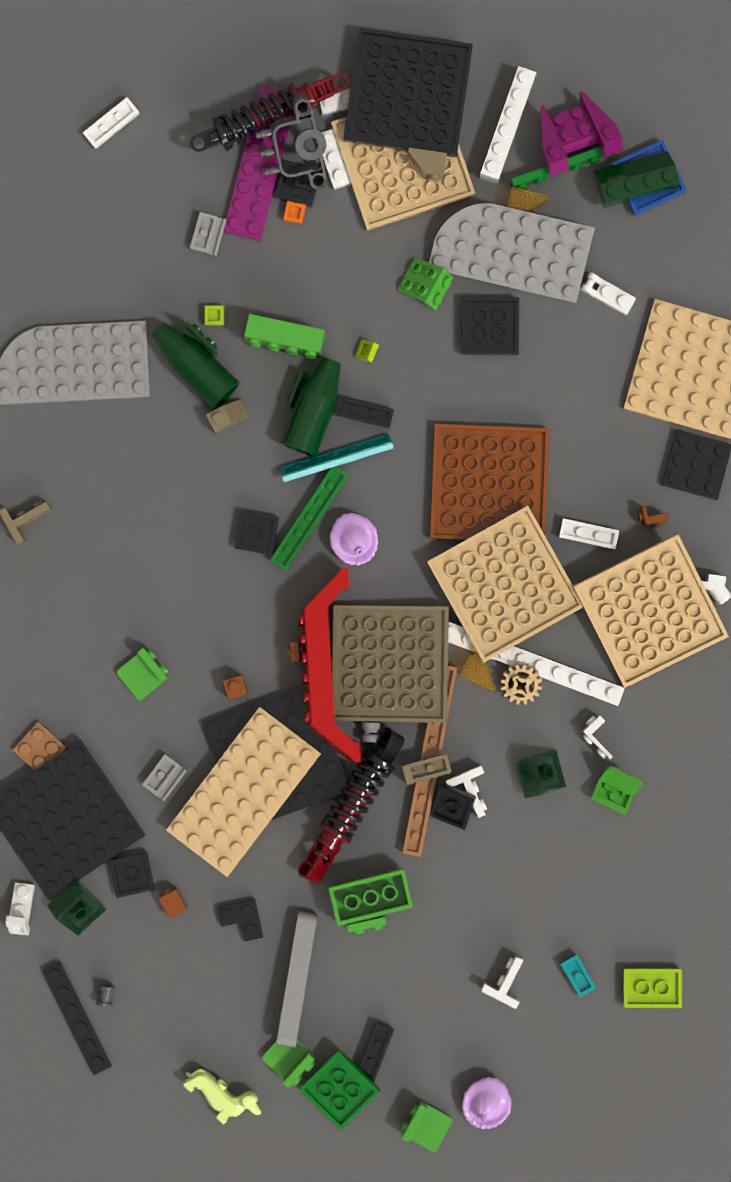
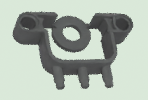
[255,94,327,190]

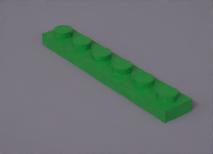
[510,147,618,191]
[270,466,349,571]

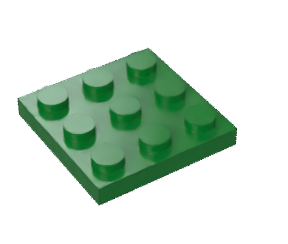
[299,1049,381,1131]

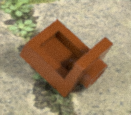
[638,506,669,528]
[287,642,303,662]

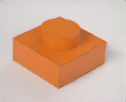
[283,201,306,225]

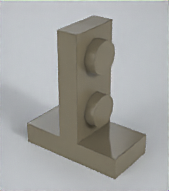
[0,501,52,545]
[402,754,452,785]

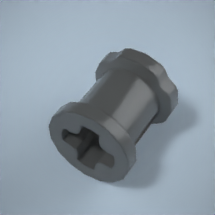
[96,984,116,1007]

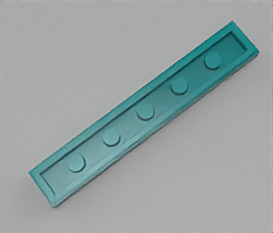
[280,434,394,482]

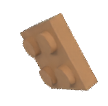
[12,722,67,770]

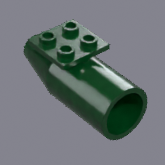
[152,322,240,410]

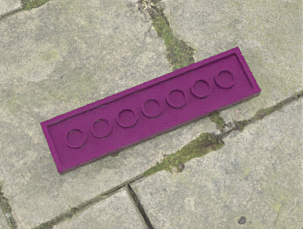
[224,85,290,242]

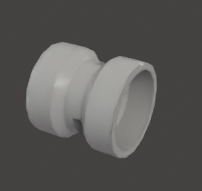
[361,722,381,742]

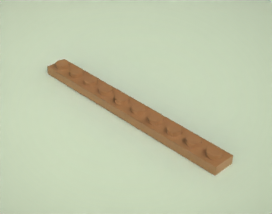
[402,666,457,857]

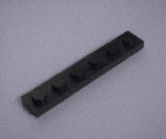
[42,962,112,1075]

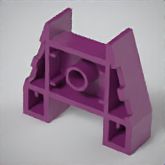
[541,91,622,177]

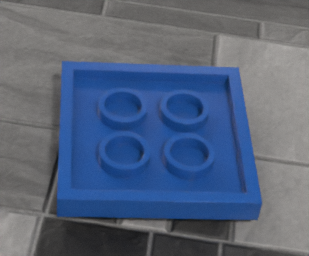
[611,140,687,216]

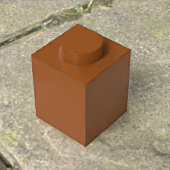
[223,675,248,699]
[159,887,188,919]

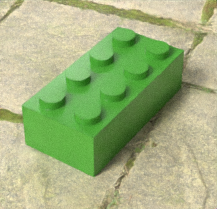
[244,314,325,360]
[328,868,413,926]

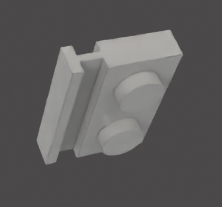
[190,212,227,257]
[142,754,188,801]

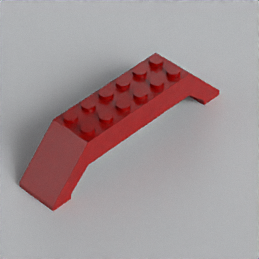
[298,567,361,763]

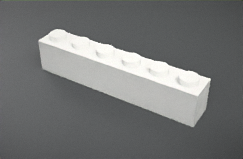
[479,66,536,185]

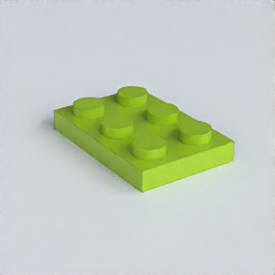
[623,968,682,1008]

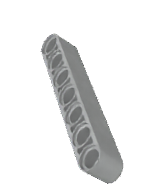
[276,911,318,1047]

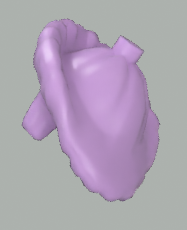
[330,513,378,566]
[462,1077,511,1129]

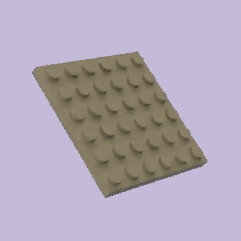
[332,605,449,723]

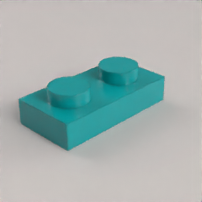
[560,954,596,998]

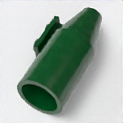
[280,357,341,457]

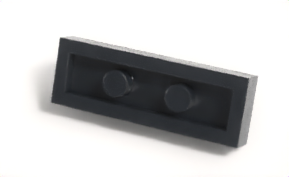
[334,396,394,429]
[359,1022,394,1082]

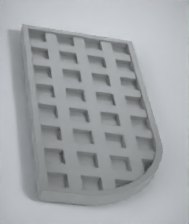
[429,203,595,303]
[0,321,150,405]

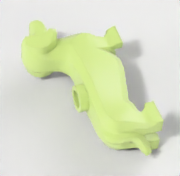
[183,1069,262,1125]

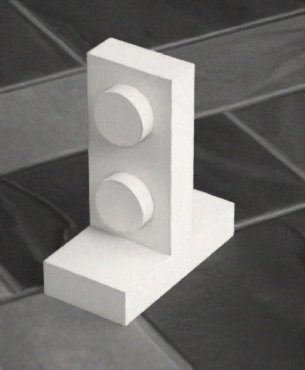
[445,765,487,818]
[5,883,35,936]
[480,954,523,1009]

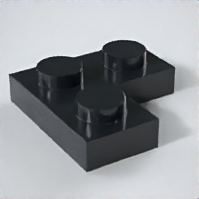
[275,160,317,208]
[217,899,263,942]

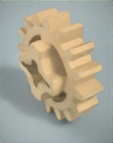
[501,663,542,705]

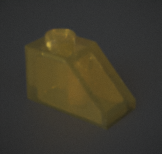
[507,187,549,213]
[459,653,496,692]

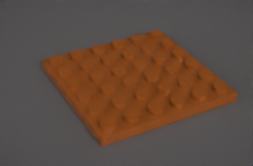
[430,424,549,540]

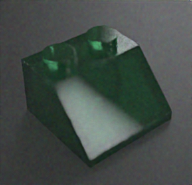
[515,749,566,798]
[47,879,106,936]

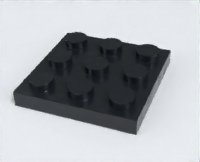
[461,297,519,355]
[661,430,731,501]

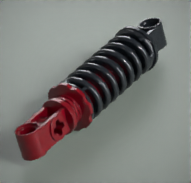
[190,73,349,152]
[298,728,404,884]

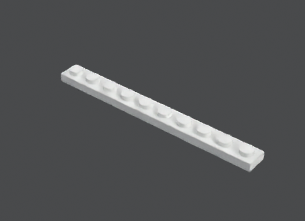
[448,622,625,706]

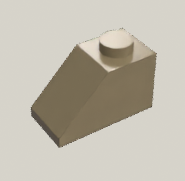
[408,148,447,182]
[206,399,250,434]

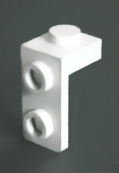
[582,715,613,759]

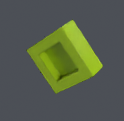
[205,306,224,326]
[355,340,379,363]

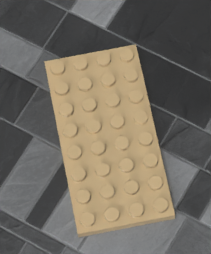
[166,707,321,877]

